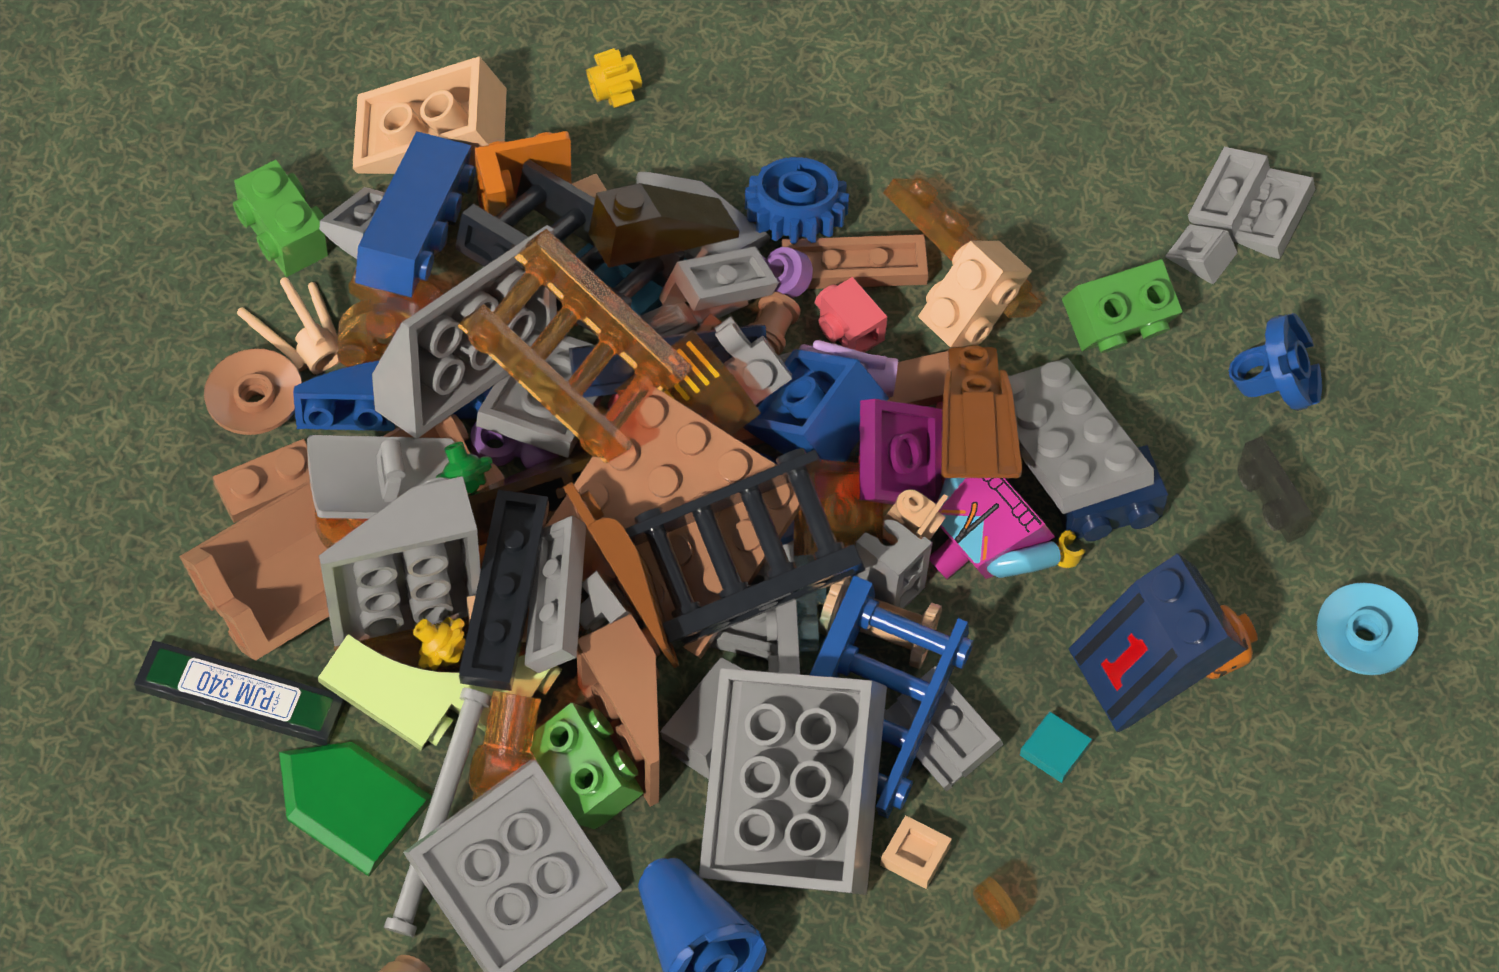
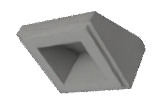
[1165,224,1237,284]

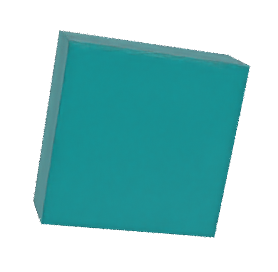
[1020,712,1092,783]

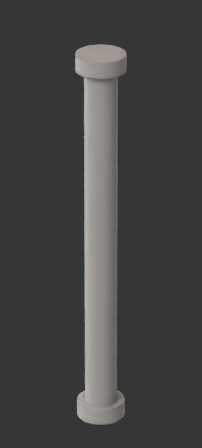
[384,688,492,938]

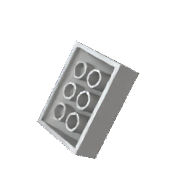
[372,225,558,439]
[319,476,481,652]
[699,668,887,895]

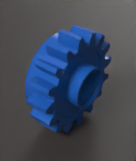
[745,157,849,244]

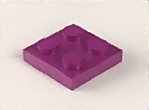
[859,399,942,505]

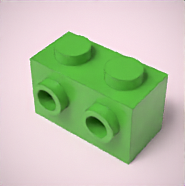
[233,160,328,277]
[1062,259,1183,353]
[524,702,644,829]

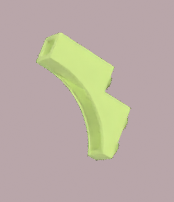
[318,634,562,750]

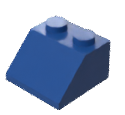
[740,349,889,474]

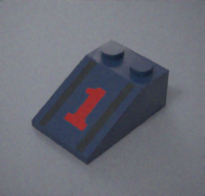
[1068,553,1246,732]

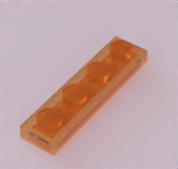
[883,178,1042,318]

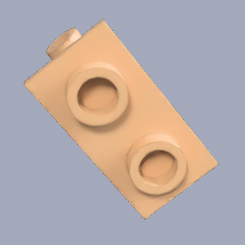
[879,490,948,545]

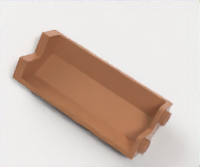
[179,414,505,661]

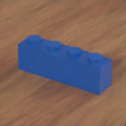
[355,131,476,298]

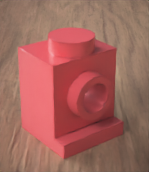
[815,277,887,353]

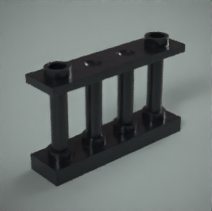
[455,159,686,343]
[625,448,866,649]

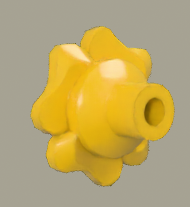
[413,617,466,670]

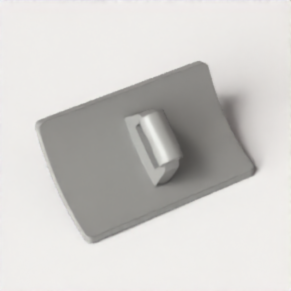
[307,435,454,519]

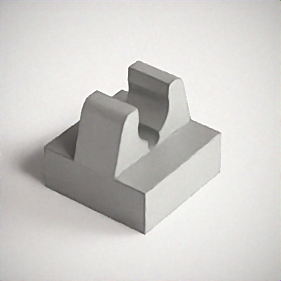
[579,571,641,632]

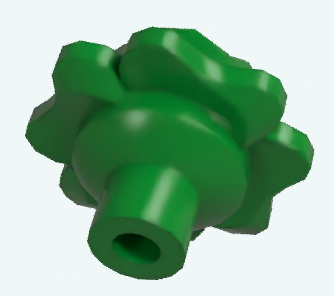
[436,441,493,493]

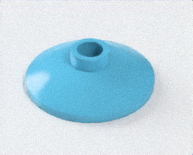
[1317,583,1418,675]

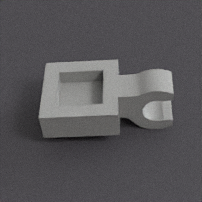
[715,316,792,407]

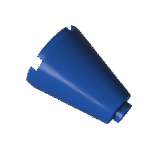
[638,858,767,972]

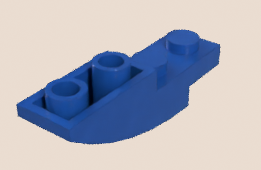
[293,361,494,431]

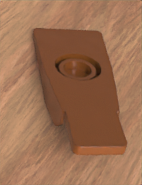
[941,345,1022,478]
[563,482,679,668]

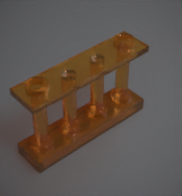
[458,228,693,464]

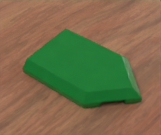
[279,742,432,876]

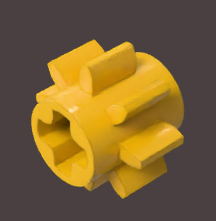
[586,48,642,108]

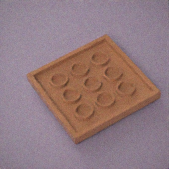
[546,380,801,659]

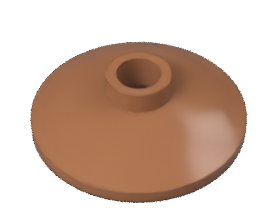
[204,349,302,435]

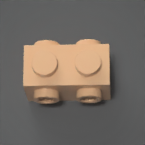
[918,241,1032,347]

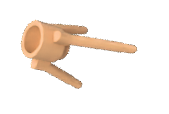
[237,277,345,375]

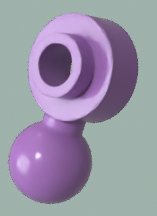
[761,247,813,298]
[470,422,559,469]

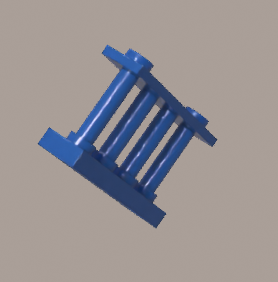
[810,576,974,818]

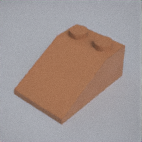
[577,614,660,807]

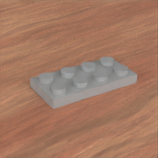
[1008,358,1154,514]

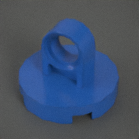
[1229,313,1322,411]

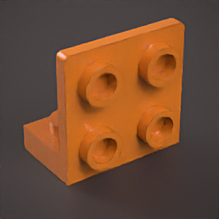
[475,131,572,216]

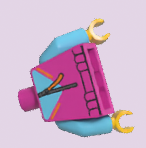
[929,478,1085,580]

